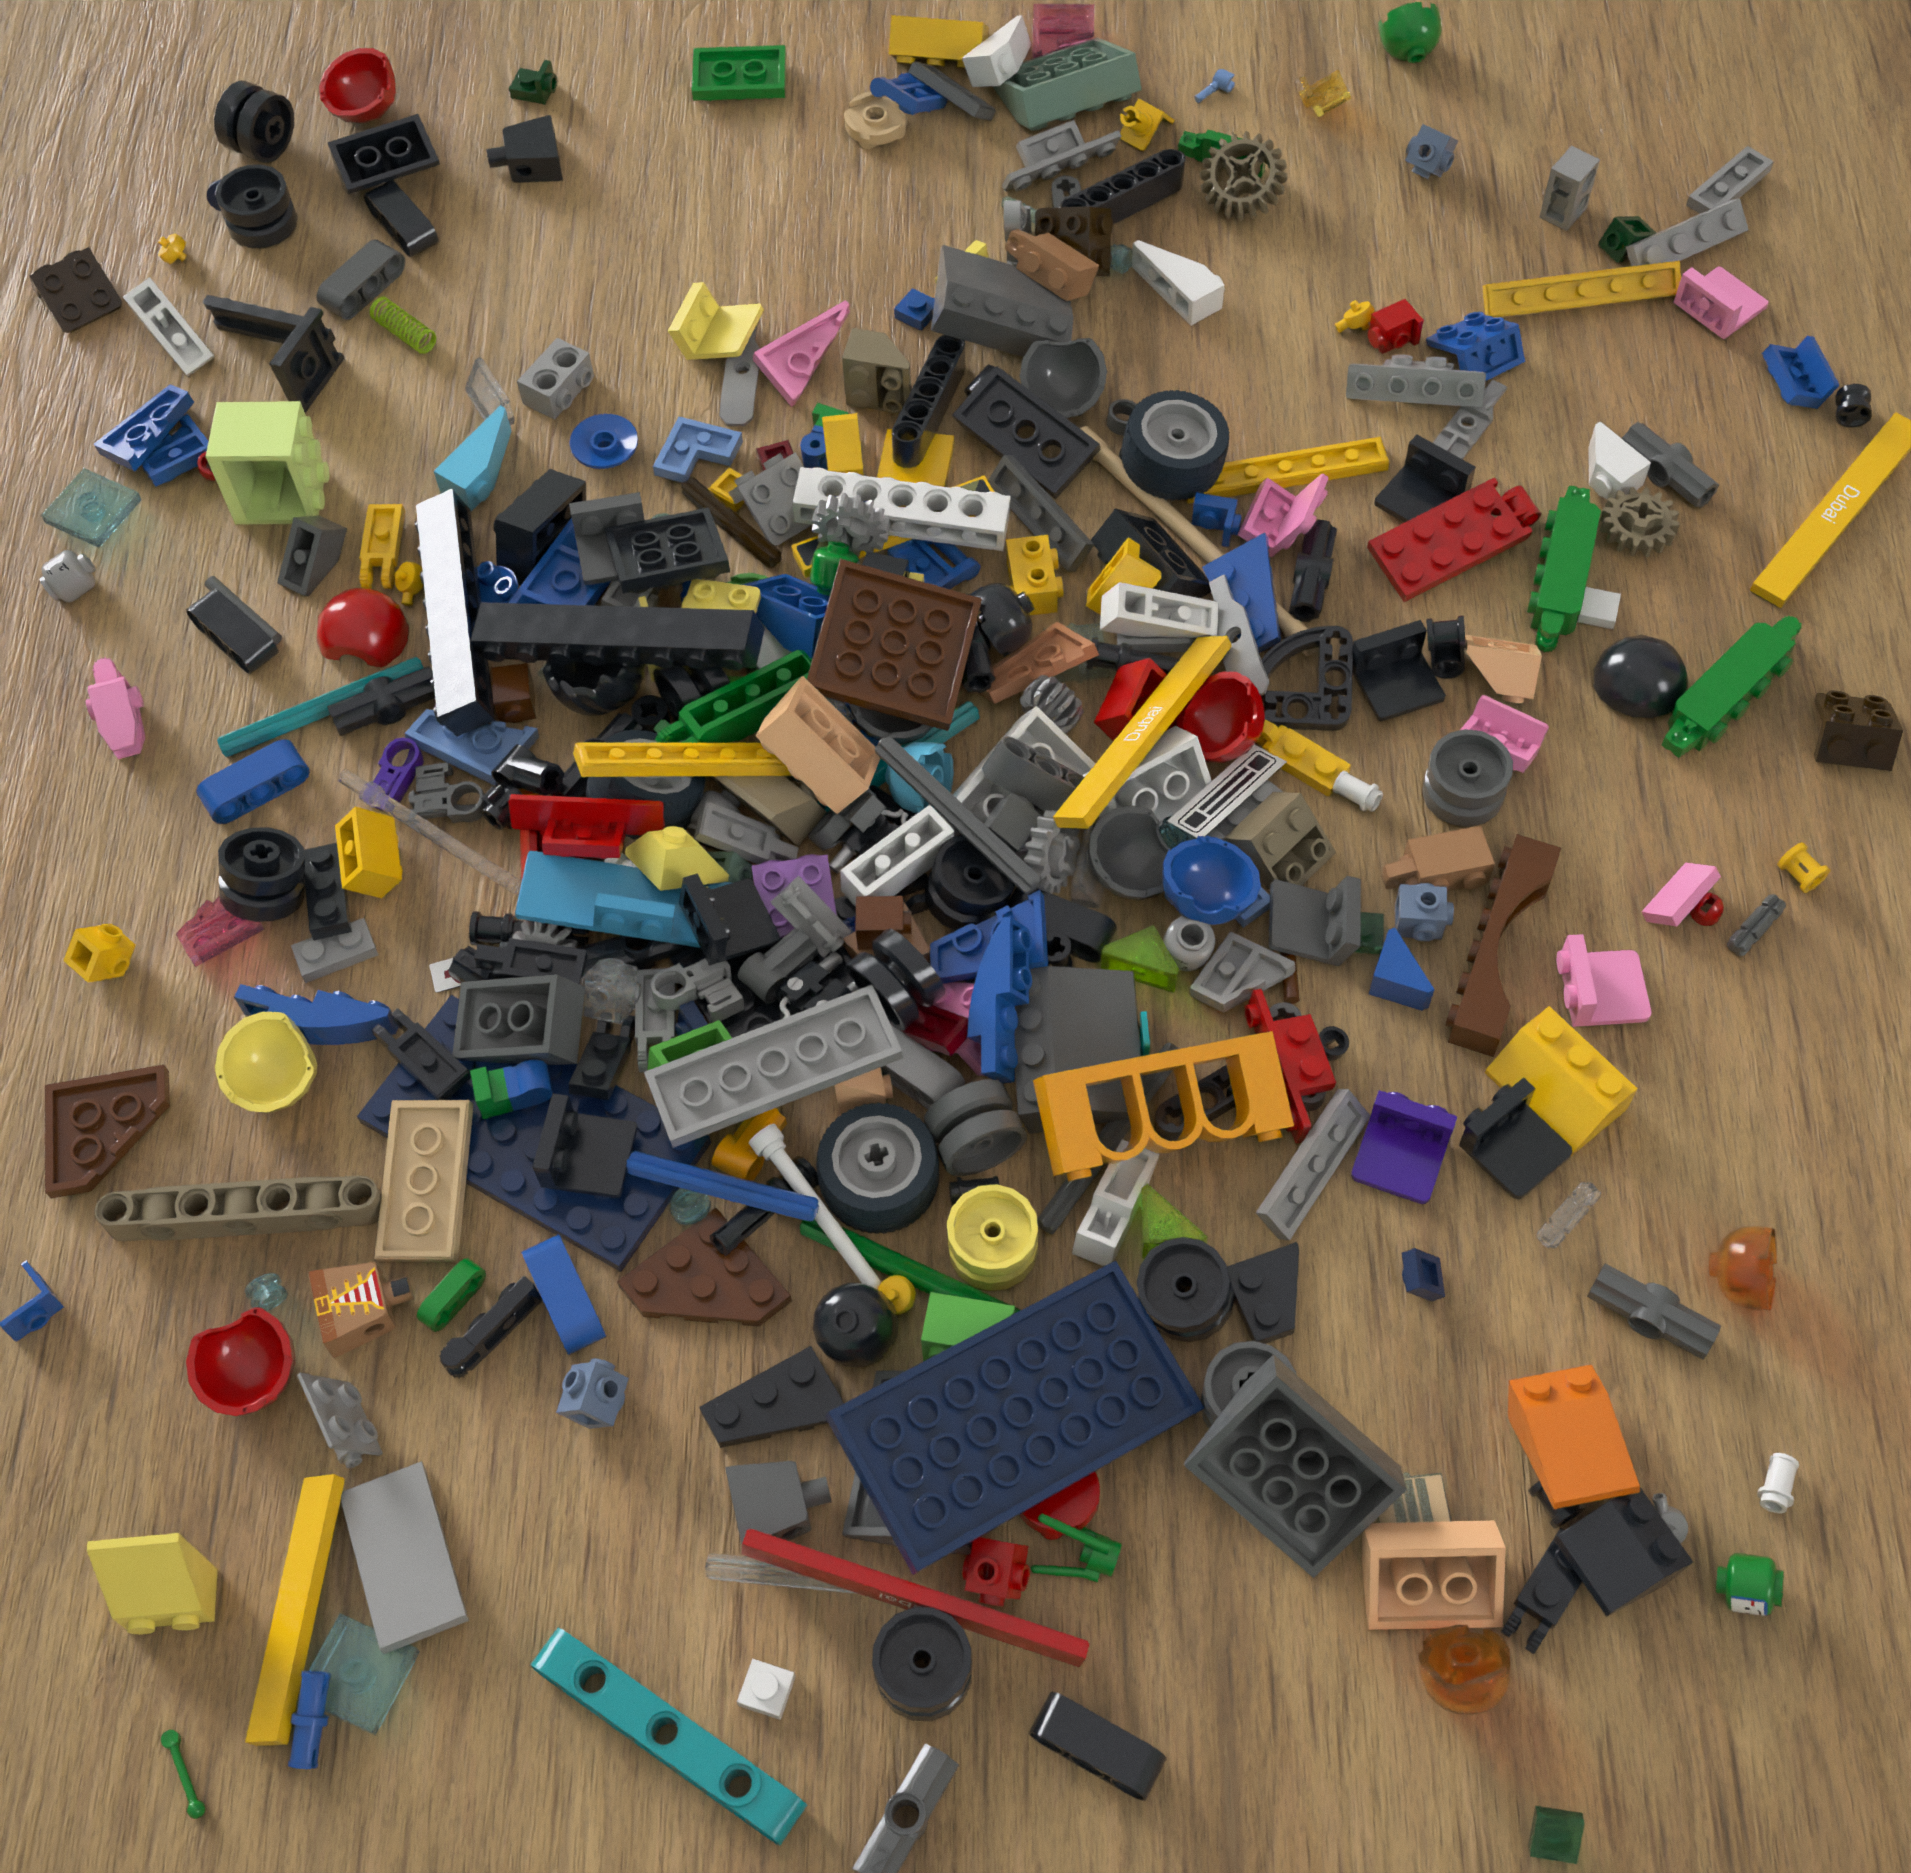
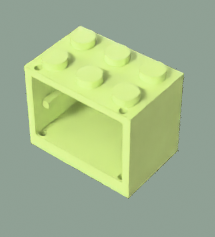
[206,401,329,524]

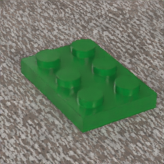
[692,45,786,101]

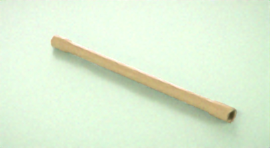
[1080,426,1318,656]

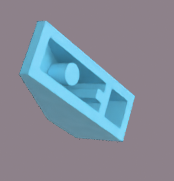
[434,405,511,511]

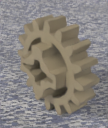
[1599,487,1680,557]

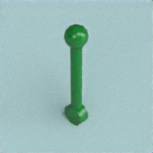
[161,1730,205,1819]

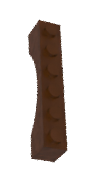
[1445,834,1561,1057]

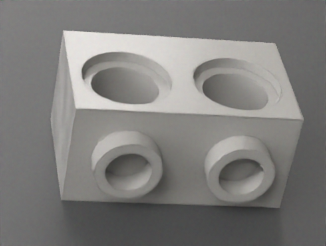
[1539,146,1600,231]
[517,338,594,420]

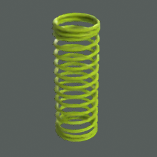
[370,296,437,354]

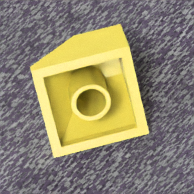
[625,826,729,891]

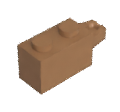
[1004,229,1099,301]
[1381,826,1495,892]

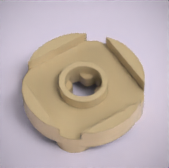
[844,92,907,149]

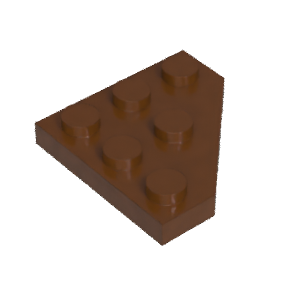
[45,1064,170,1199]
[617,1208,792,1327]

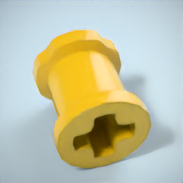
[1777,842,1831,893]

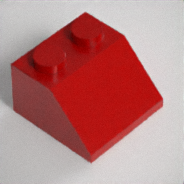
[1094,658,1180,742]

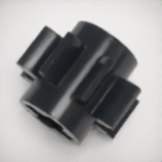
[481,784,523,830]

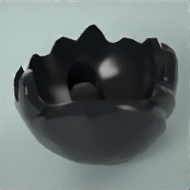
[543,661,646,716]

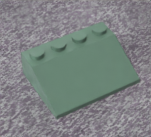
[992,37,1142,130]

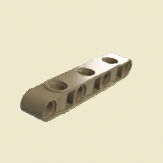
[95,1176,381,1241]

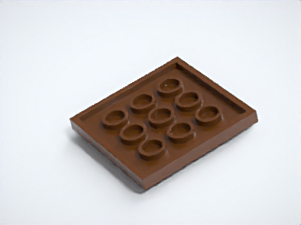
[807,559,982,731]

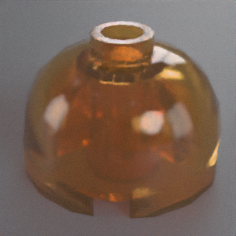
[1709,1226,1777,1311]
[1418,1625,1511,1715]

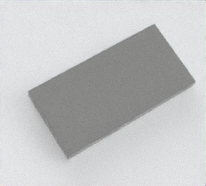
[341,1461,469,1654]

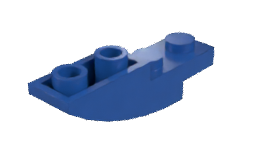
[967,916,1032,1084]
[234,984,399,1045]

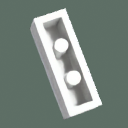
[840,805,955,907]

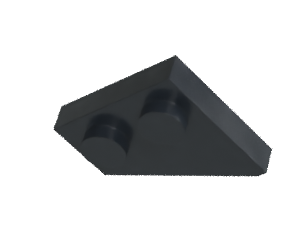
[1227,1242,1299,1344]

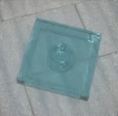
[41,468,142,548]
[298,1613,420,1736]

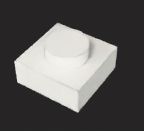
[737,1659,796,1720]

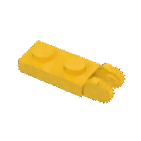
[359,504,405,589]

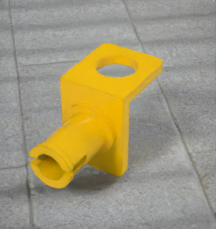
[1120,98,1175,151]

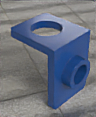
[0,1260,64,1341]

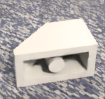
[1588,421,1651,500]

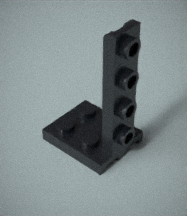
[203,295,345,413]

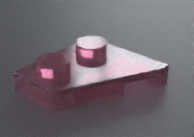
[1032,4,1095,59]
[176,896,265,967]

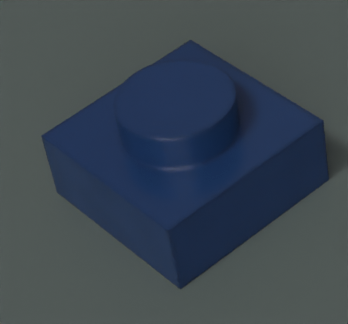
[675,1001,708,1036]
[1401,1248,1445,1301]

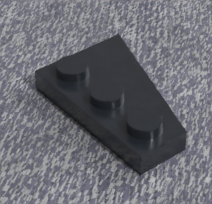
[699,1346,844,1448]

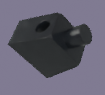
[486,115,563,183]

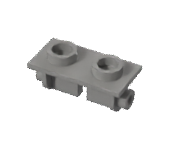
[771,875,852,958]

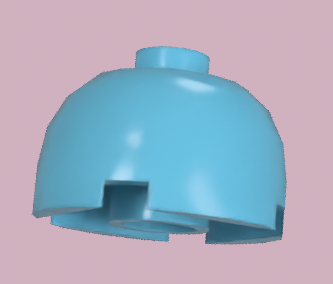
[885,742,954,814]

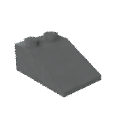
[452,975,585,1065]

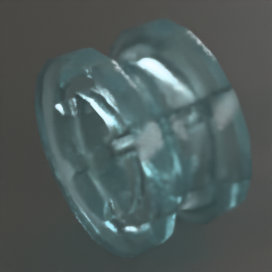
[244,1273,288,1311]

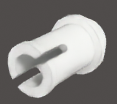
[1332,771,1383,812]
[1757,1453,1799,1513]

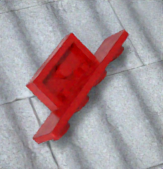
[508,794,665,859]
[1244,989,1336,1144]

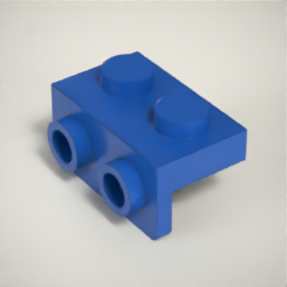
[1762,336,1839,409]

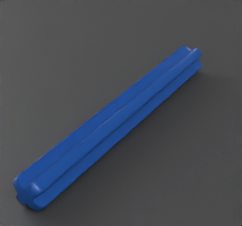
[626,1151,819,1222]

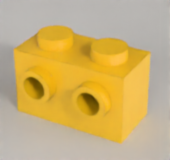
[1006,535,1064,615]
[335,806,403,899]

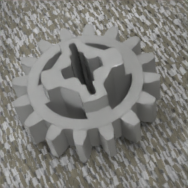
[811,493,890,556]
[1024,810,1080,894]

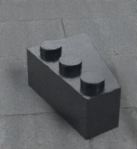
[493,469,586,586]

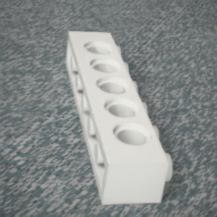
[793,467,1010,551]

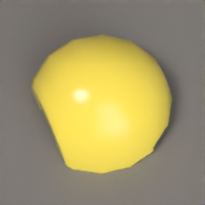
[215,1012,317,1112]

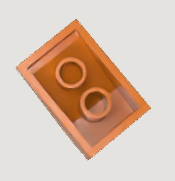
[1508,1364,1640,1509]

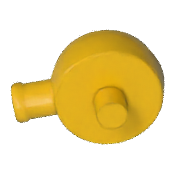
[158,234,187,264]
[1334,300,1375,333]
[395,562,424,606]
[878,1275,916,1315]

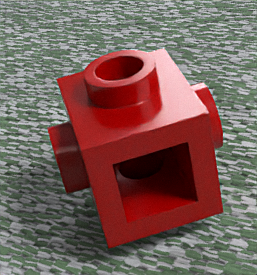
[962,1537,1030,1607]

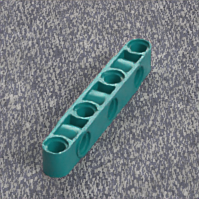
[530,1627,807,1846]

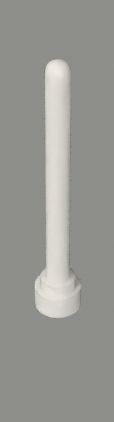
[749,1124,881,1289]

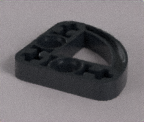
[1261,626,1353,731]

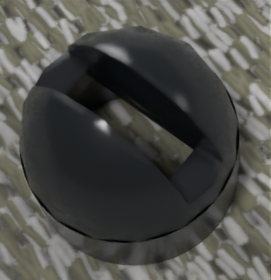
[1319,1026,1349,1061]

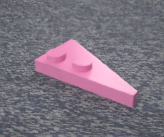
[753,300,850,407]

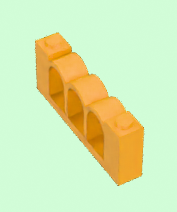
[1033,1031,1294,1181]

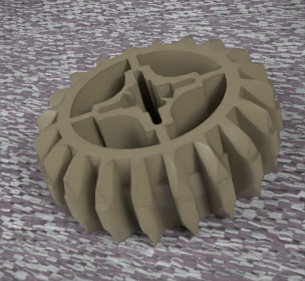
[1200,131,1288,222]

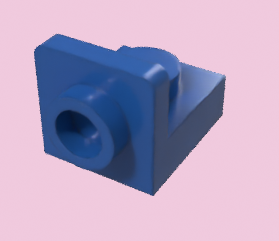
[1192,492,1242,547]

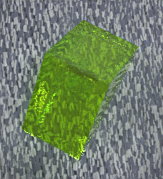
[1101,925,1179,993]
[1140,1184,1208,1258]

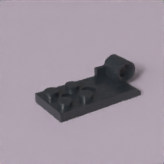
[952,364,1101,499]

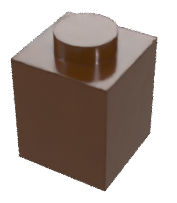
[491,663,536,723]
[855,896,912,950]

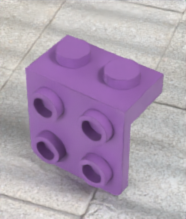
[752,854,837,938]

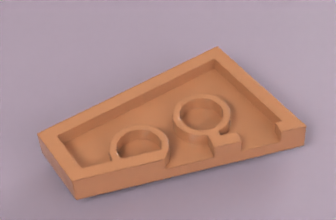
[977,622,1099,704]

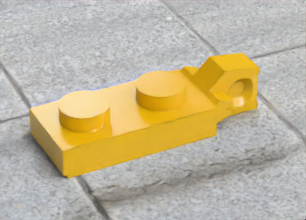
[1256,720,1351,797]

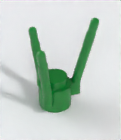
[1031,1514,1122,1583]

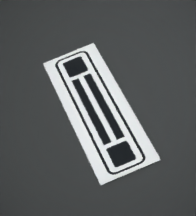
[1167,744,1287,838]

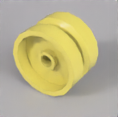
[947,1184,1038,1291]

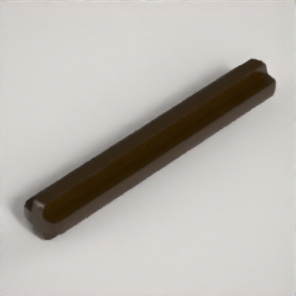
[681,477,782,568]

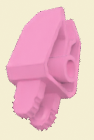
[86,657,145,759]

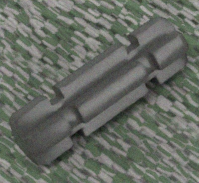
[1727,894,1786,956]

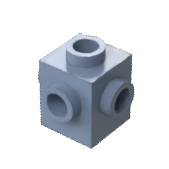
[1405,124,1458,179]
[1395,883,1454,941]
[556,1359,629,1429]

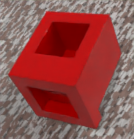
[1367,299,1424,354]

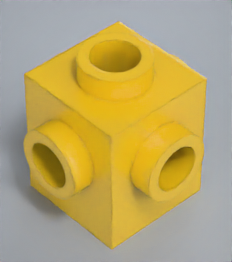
[63,924,136,983]

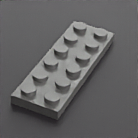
[644,985,903,1148]

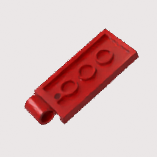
[1367,477,1542,602]

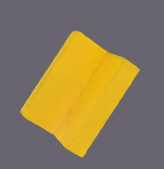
[1086,537,1161,615]

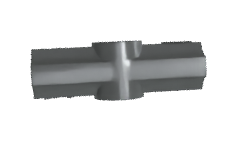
[1622,421,1719,508]
[1587,1263,1721,1360]
[852,1744,959,1873]

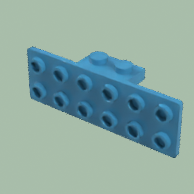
[515,851,731,947]

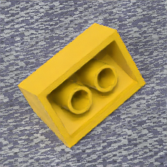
[889,15,989,68]
[1485,1006,1638,1156]

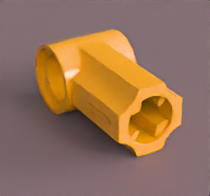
[712,1108,787,1181]

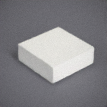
[1577,587,1621,629]

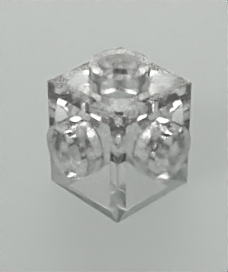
[581,958,641,1024]

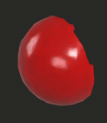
[319,48,396,123]
[317,588,409,668]
[1177,672,1265,763]
[186,1307,296,1416]

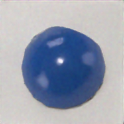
[1162,836,1261,925]

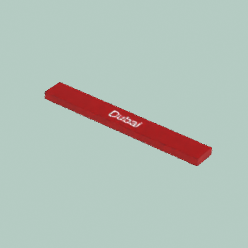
[741,1528,1090,1667]

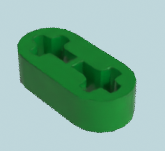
[416,1258,486,1332]

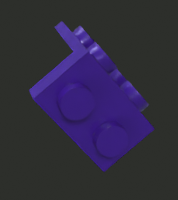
[1351,1090,1458,1204]

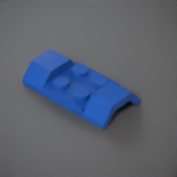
[508,518,611,606]

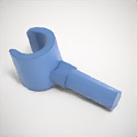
[1194,69,1235,103]

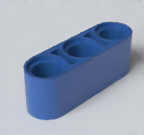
[196,739,310,824]
[521,1234,607,1355]

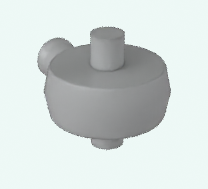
[1652,1493,1688,1544]

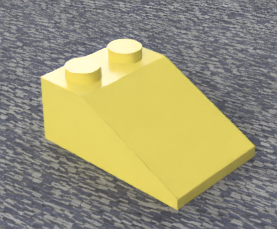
[87,1533,218,1635]

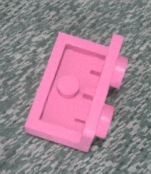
[1460,695,1549,773]

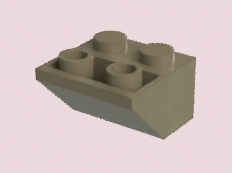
[842,328,912,413]
[1224,792,1336,889]

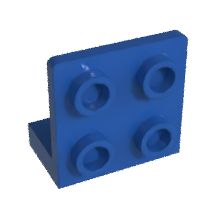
[1426,312,1525,381]

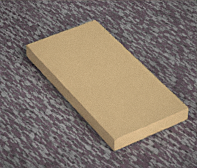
[374,1100,474,1262]

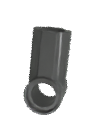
[738,928,818,1004]

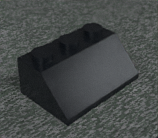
[327,114,440,194]
[1091,508,1211,598]

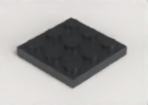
[605,507,730,594]

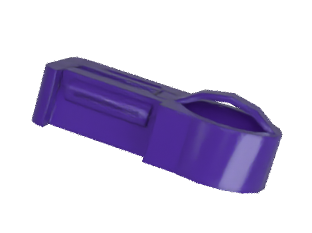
[361,737,424,813]

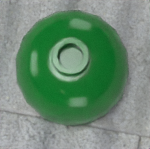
[1378,2,1442,63]

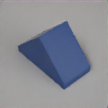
[1369,928,1434,1011]

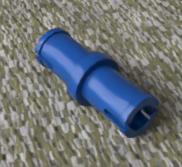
[288,1671,332,1769]

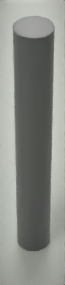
[205,576,282,645]

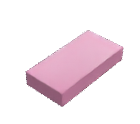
[1642,863,1721,927]

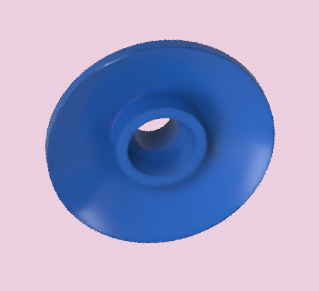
[570,414,638,469]

